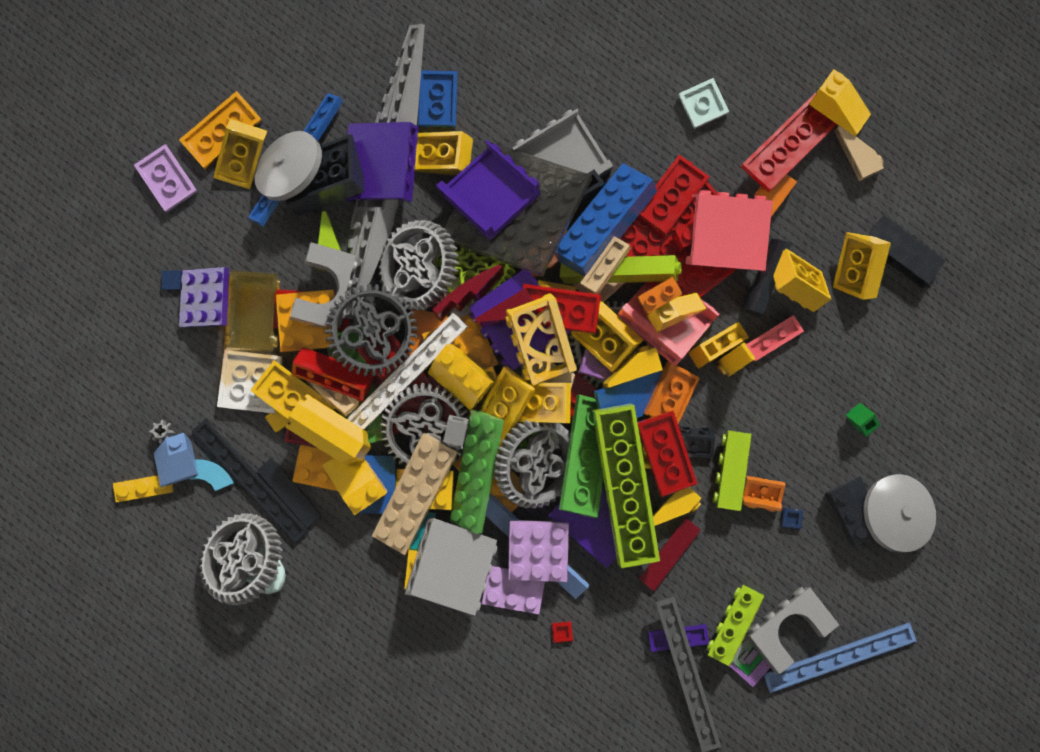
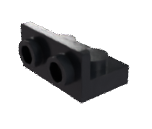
[679,426,715,458]

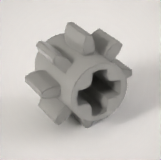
[149,420,176,444]

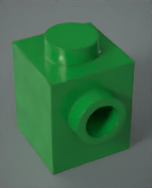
[846,403,881,438]

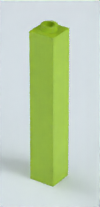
[560,255,681,284]

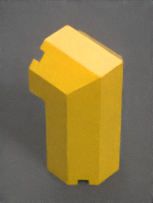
[286,394,371,465]

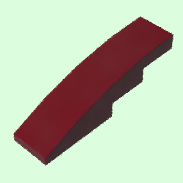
[432,265,504,322]

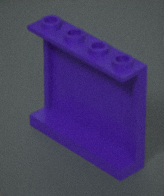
[345,122,418,202]
[436,140,541,240]
[469,267,571,372]
[549,479,616,568]

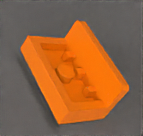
[742,476,785,512]

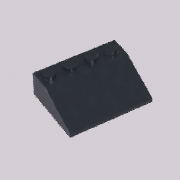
[286,134,364,216]

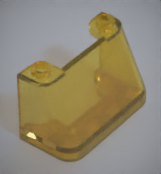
[224,270,280,351]

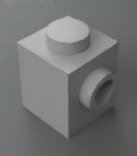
[443,415,469,447]

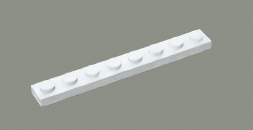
[347,313,467,430]

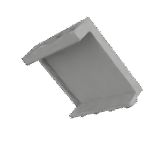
[512,109,613,201]
[405,518,497,616]

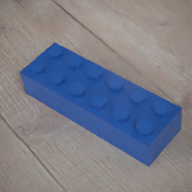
[553,163,657,277]

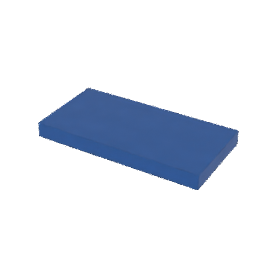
[594,370,663,418]

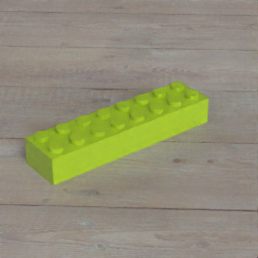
[592,404,660,568]

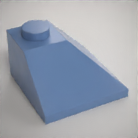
[154,433,198,487]

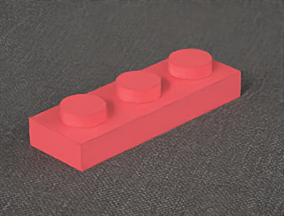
[746,315,804,362]

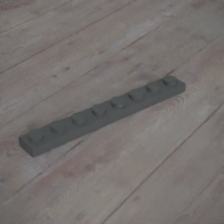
[655,597,721,752]

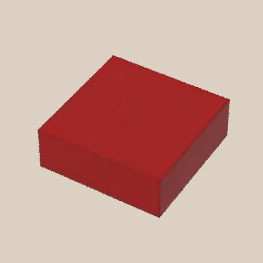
[552,621,573,643]

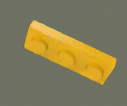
[113,475,174,502]

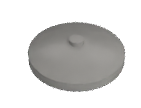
[255,131,322,201]
[864,474,936,553]

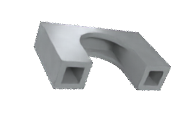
[289,242,358,330]
[746,587,839,674]

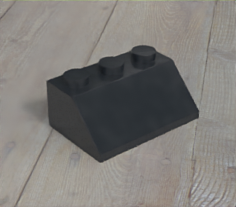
[826,476,873,546]

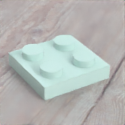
[678,78,729,129]

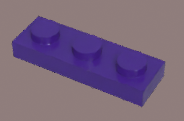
[648,624,709,652]

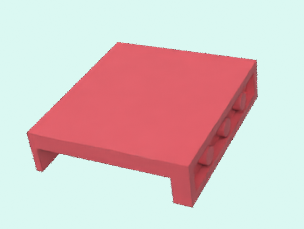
[686,190,772,271]
[617,283,719,366]

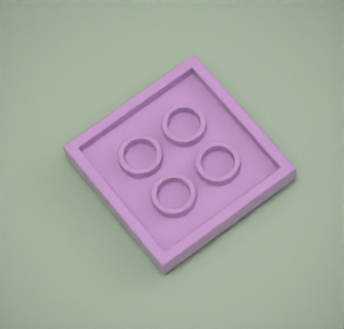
[509,520,569,582]

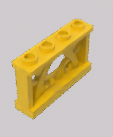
[505,293,577,386]

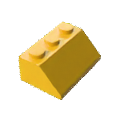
[833,232,891,300]
[773,249,832,312]
[571,301,643,372]
[428,343,496,411]

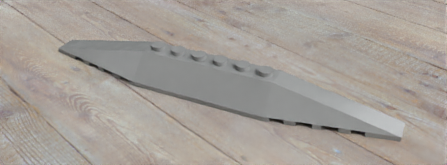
[340,24,425,320]

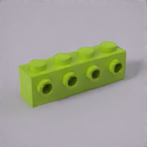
[713,430,752,511]
[707,585,765,667]

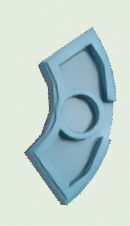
[190,459,234,491]

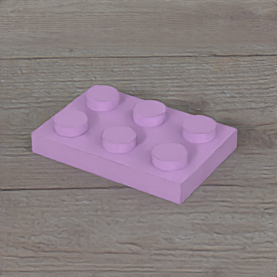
[134,144,198,213]
[482,566,545,614]

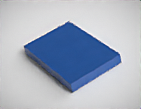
[418,70,458,128]
[359,455,396,514]

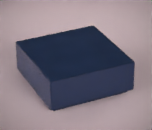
[162,270,182,290]
[781,508,803,529]

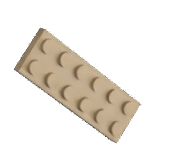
[372,433,459,555]

